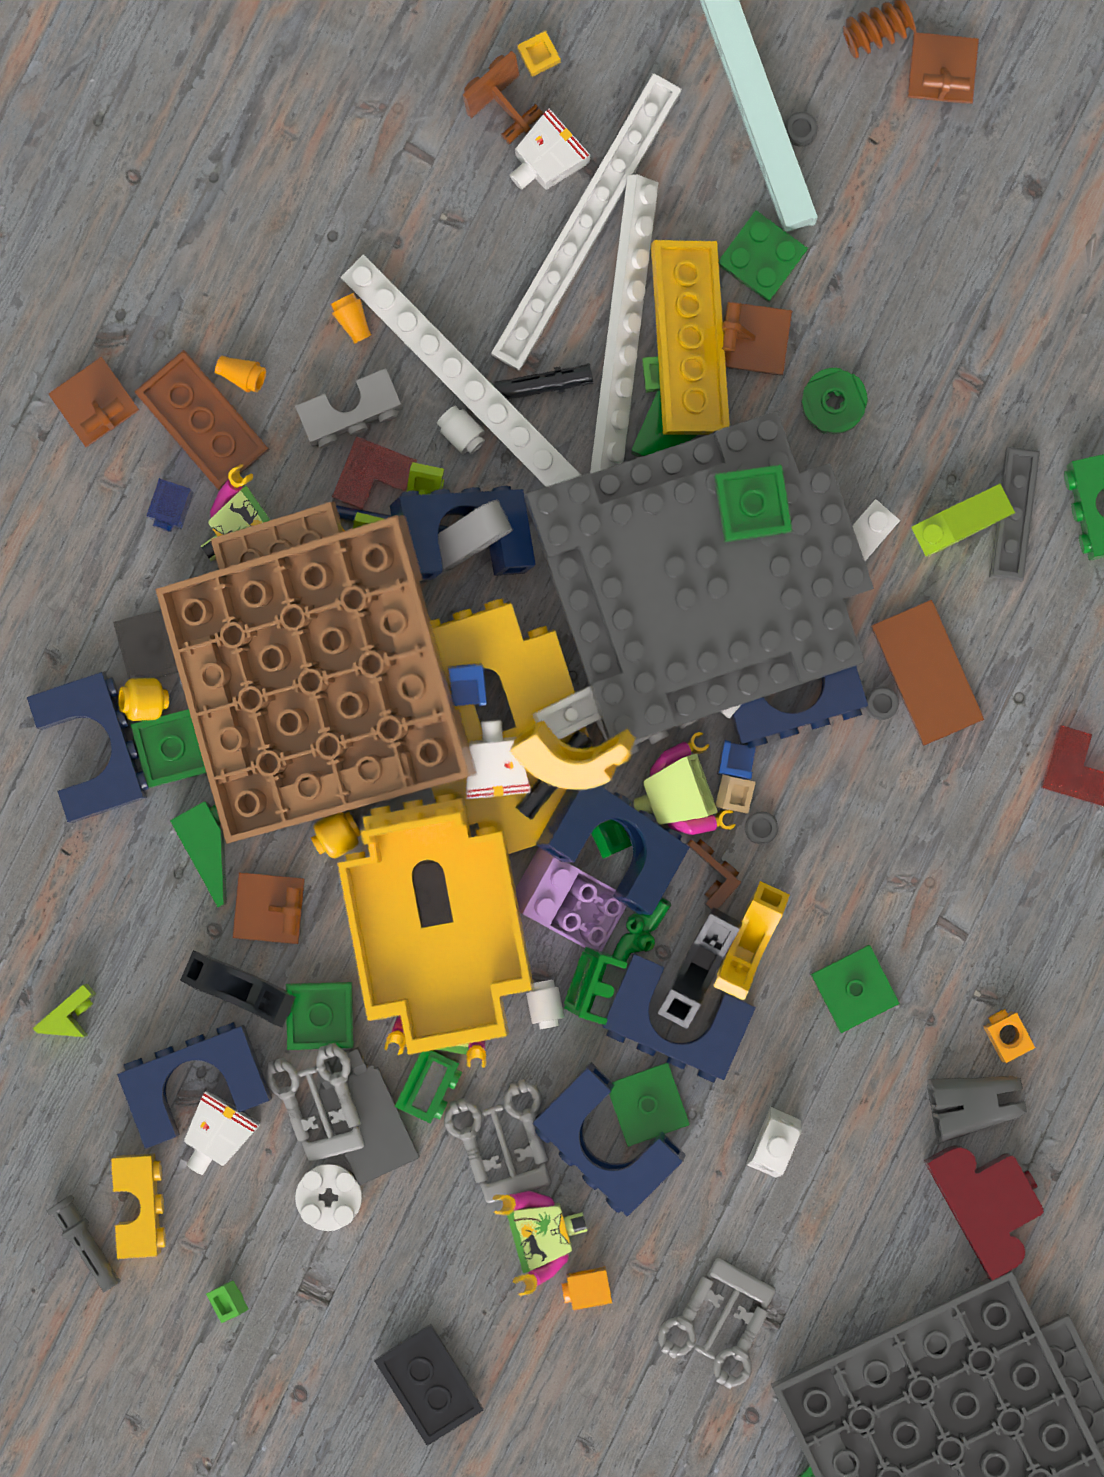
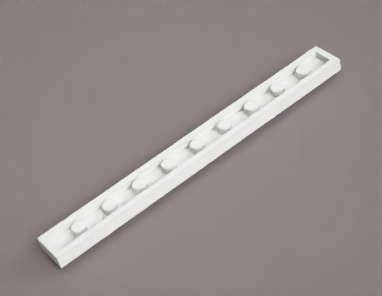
[491,73,682,372]
[590,174,658,474]
[340,254,581,487]

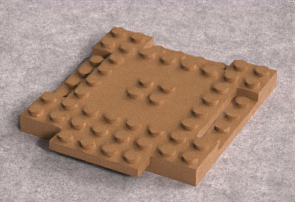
[155,502,477,844]

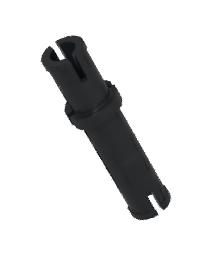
[494,363,594,400]
[515,730,594,820]

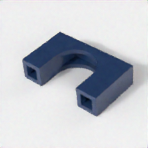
[390,486,536,581]
[731,666,868,749]
[27,672,150,823]
[535,783,690,915]
[602,953,756,1083]
[117,1022,272,1149]
[532,1062,686,1217]

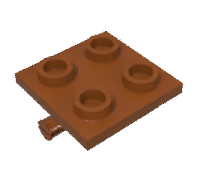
[907,32,979,104]
[463,51,544,145]
[722,302,792,376]
[48,356,139,448]
[233,872,305,944]

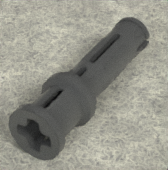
[47,1195,121,1292]

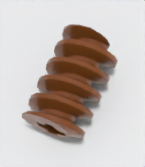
[843,0,916,59]

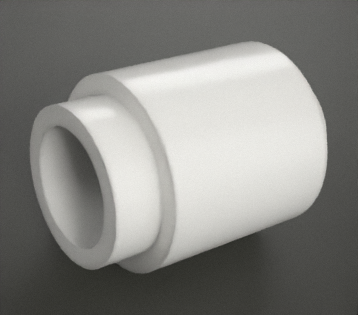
[437,406,485,454]
[526,980,564,1029]

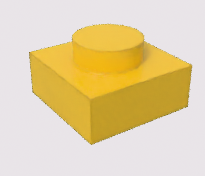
[517,31,561,77]

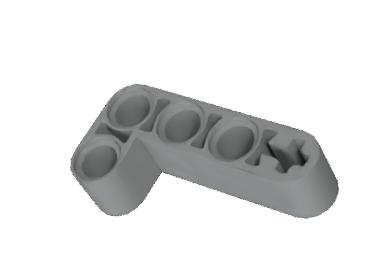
[419,500,513,584]

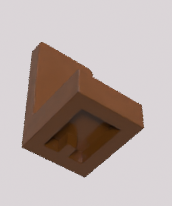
[686,839,741,910]

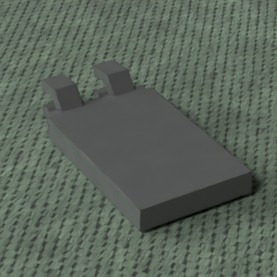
[316,1047,420,1186]

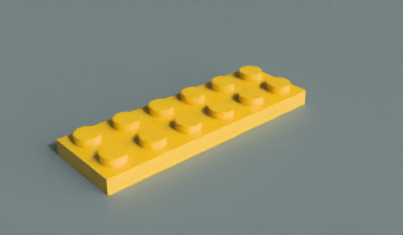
[651,240,730,435]

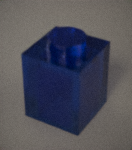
[146,478,194,532]

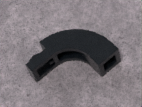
[658,907,742,1029]
[180,950,296,1028]

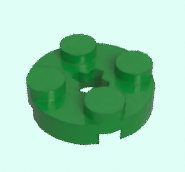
[801,367,868,434]

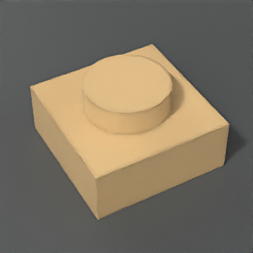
[715,774,755,814]

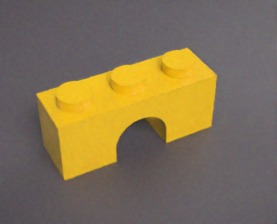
[111,1153,166,1259]

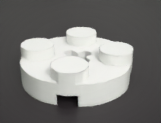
[295,1163,362,1231]

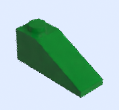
[170,801,227,907]

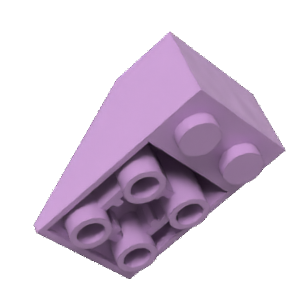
[515,848,627,951]

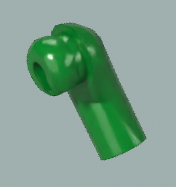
[626,897,671,934]
[612,930,655,962]

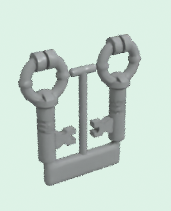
[265,1043,365,1162]
[444,1079,551,1203]
[658,1258,775,1389]

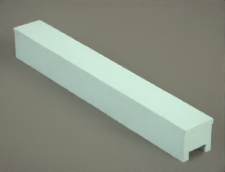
[699,0,818,232]

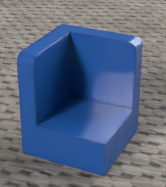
[449,663,486,706]
[717,740,756,780]

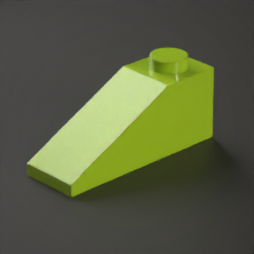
[911,484,1015,557]

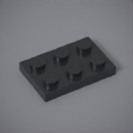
[374,1324,484,1446]

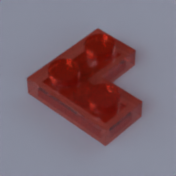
[332,436,418,510]
[1041,725,1104,807]

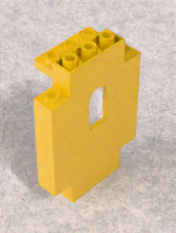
[430,598,593,854]
[338,793,534,1055]

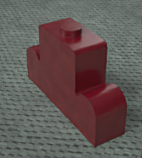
[924,1145,1044,1281]

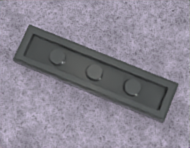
[990,447,1040,581]

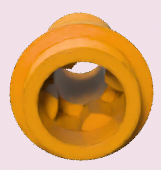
[331,293,371,344]
[215,355,266,393]

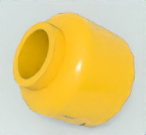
[118,678,169,721]
[311,812,362,859]

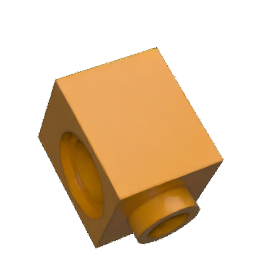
[983,1009,1035,1063]
[561,1266,612,1311]

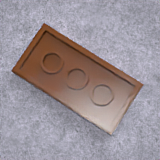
[134,350,269,490]
[871,600,984,746]

